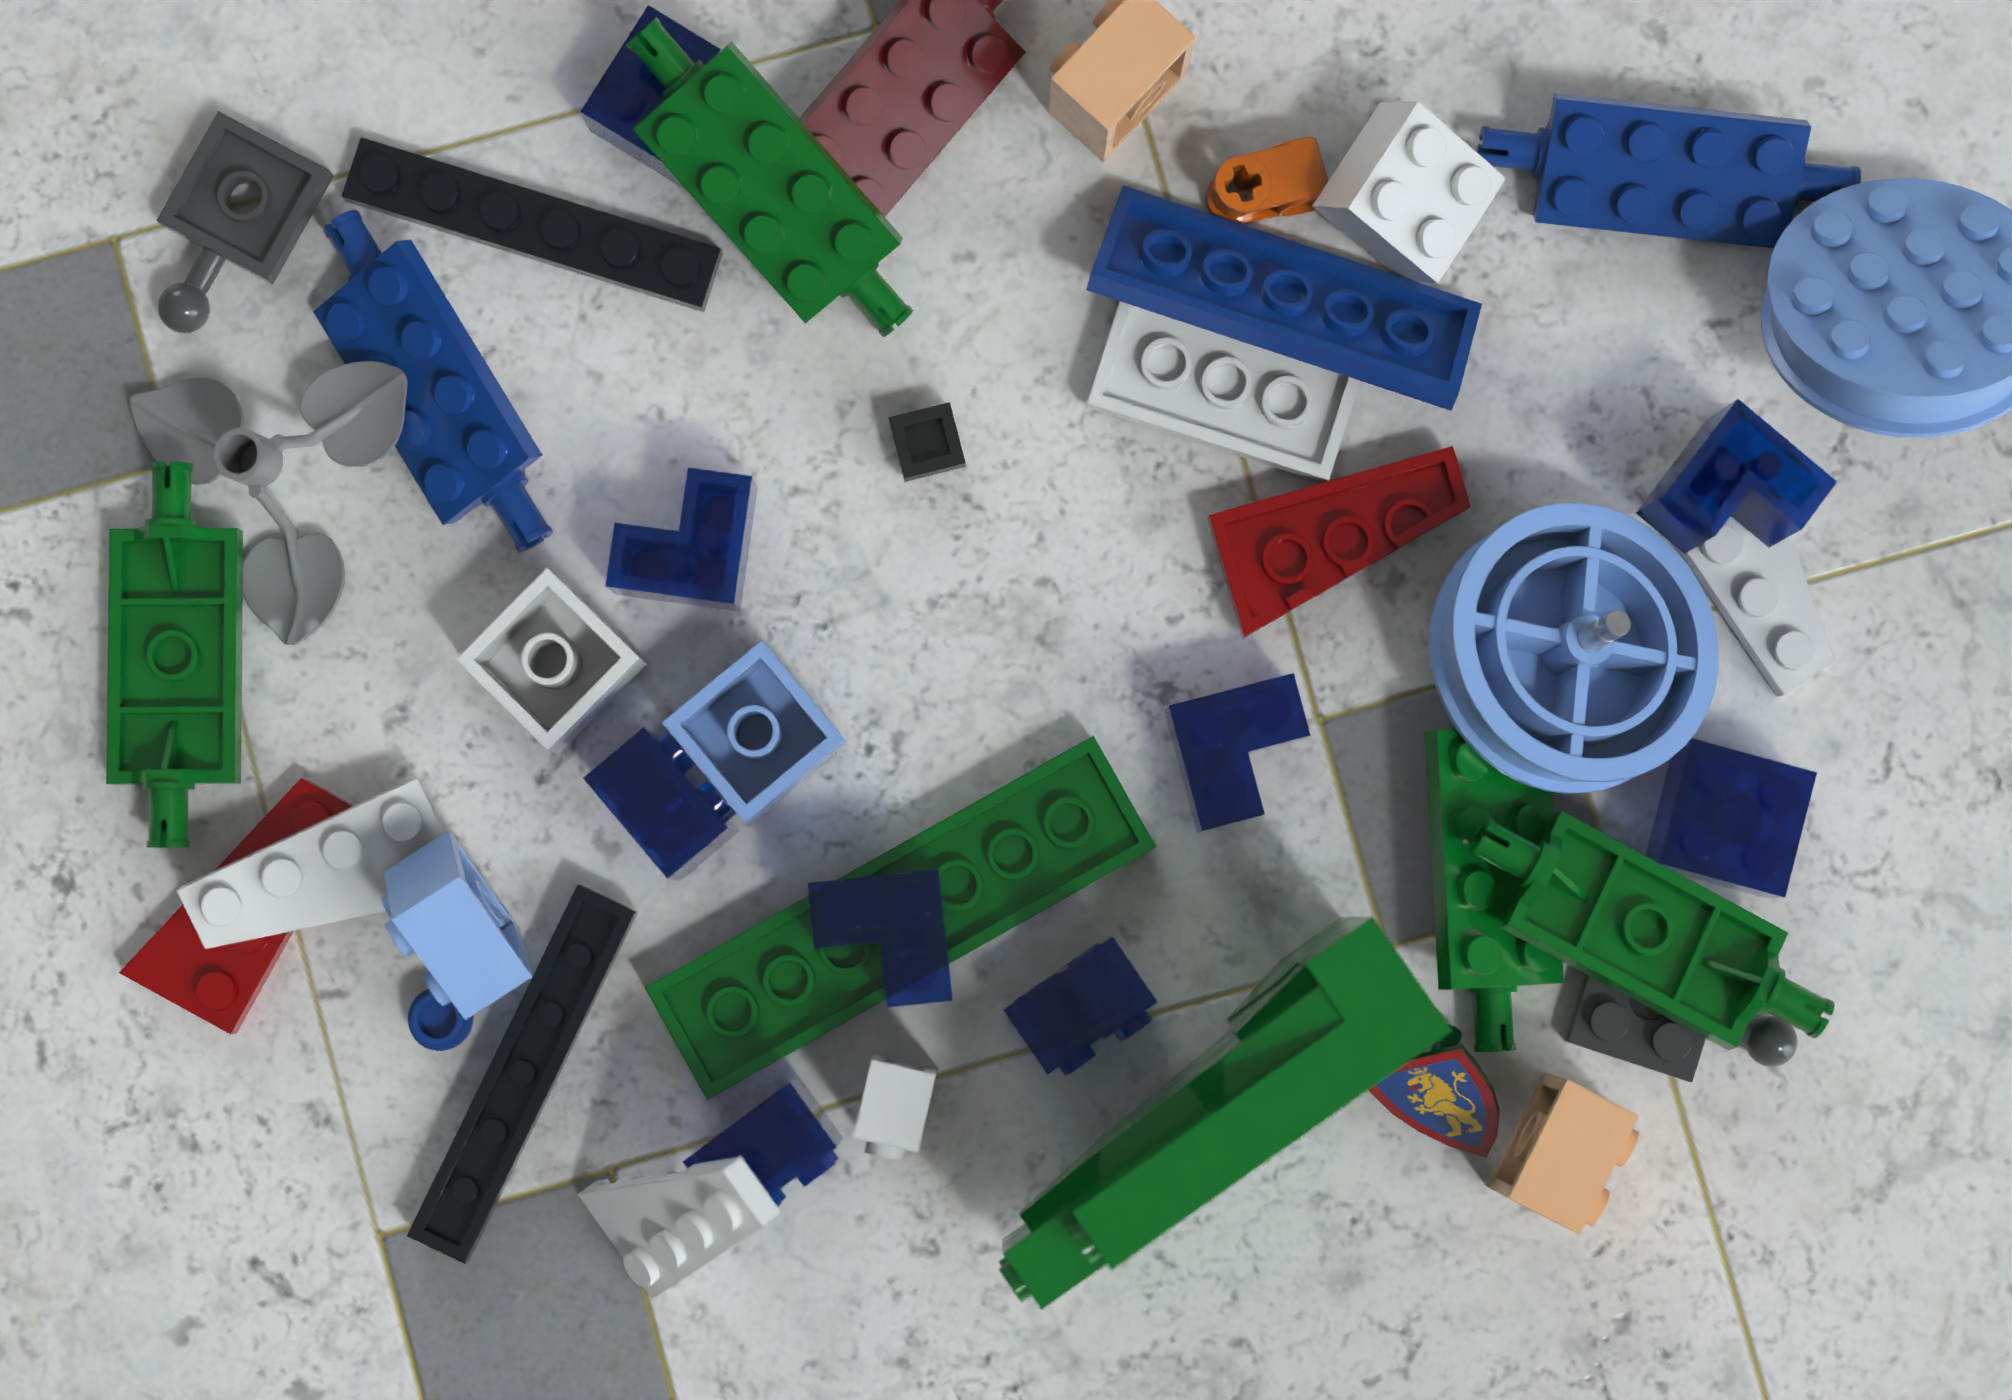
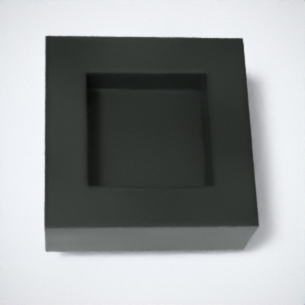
[888,402,966,482]

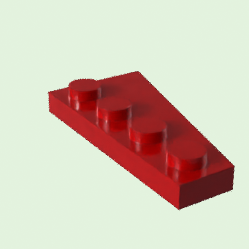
[1207,446,1471,639]
[119,778,354,1034]

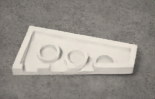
[1636,416,1836,697]
[176,777,444,949]
[577,1157,781,1299]

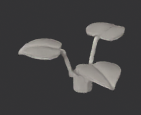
[129,361,408,645]

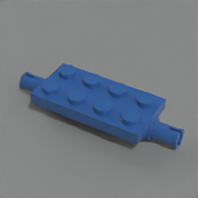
[1477,93,1861,248]
[313,210,553,553]

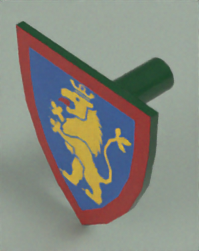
[1369,1025,1500,1158]

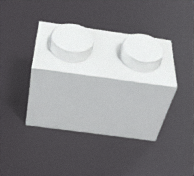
[853,1054,938,1161]

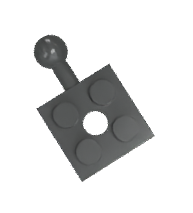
[156,111,334,333]
[1565,974,1798,1082]

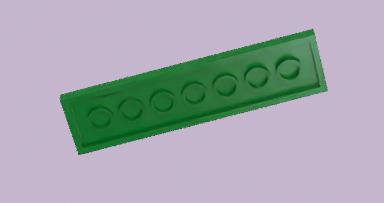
[645,735,1156,1100]

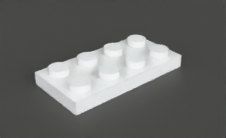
[1086,302,1360,483]

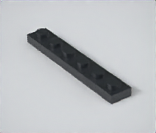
[341,137,723,312]
[407,884,638,1264]

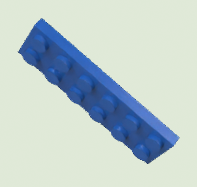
[1086,185,1482,411]

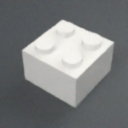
[1312,101,1507,283]
[456,568,648,755]

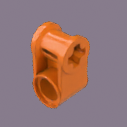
[1205,137,1328,225]

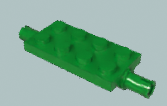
[626,17,913,337]
[106,461,243,848]
[1424,725,1564,1052]
[1469,811,1835,1050]

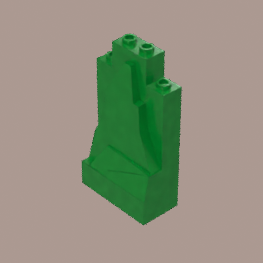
[999,917,1452,1310]

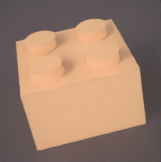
[1048,0,1196,162]
[1487,1073,1639,1235]

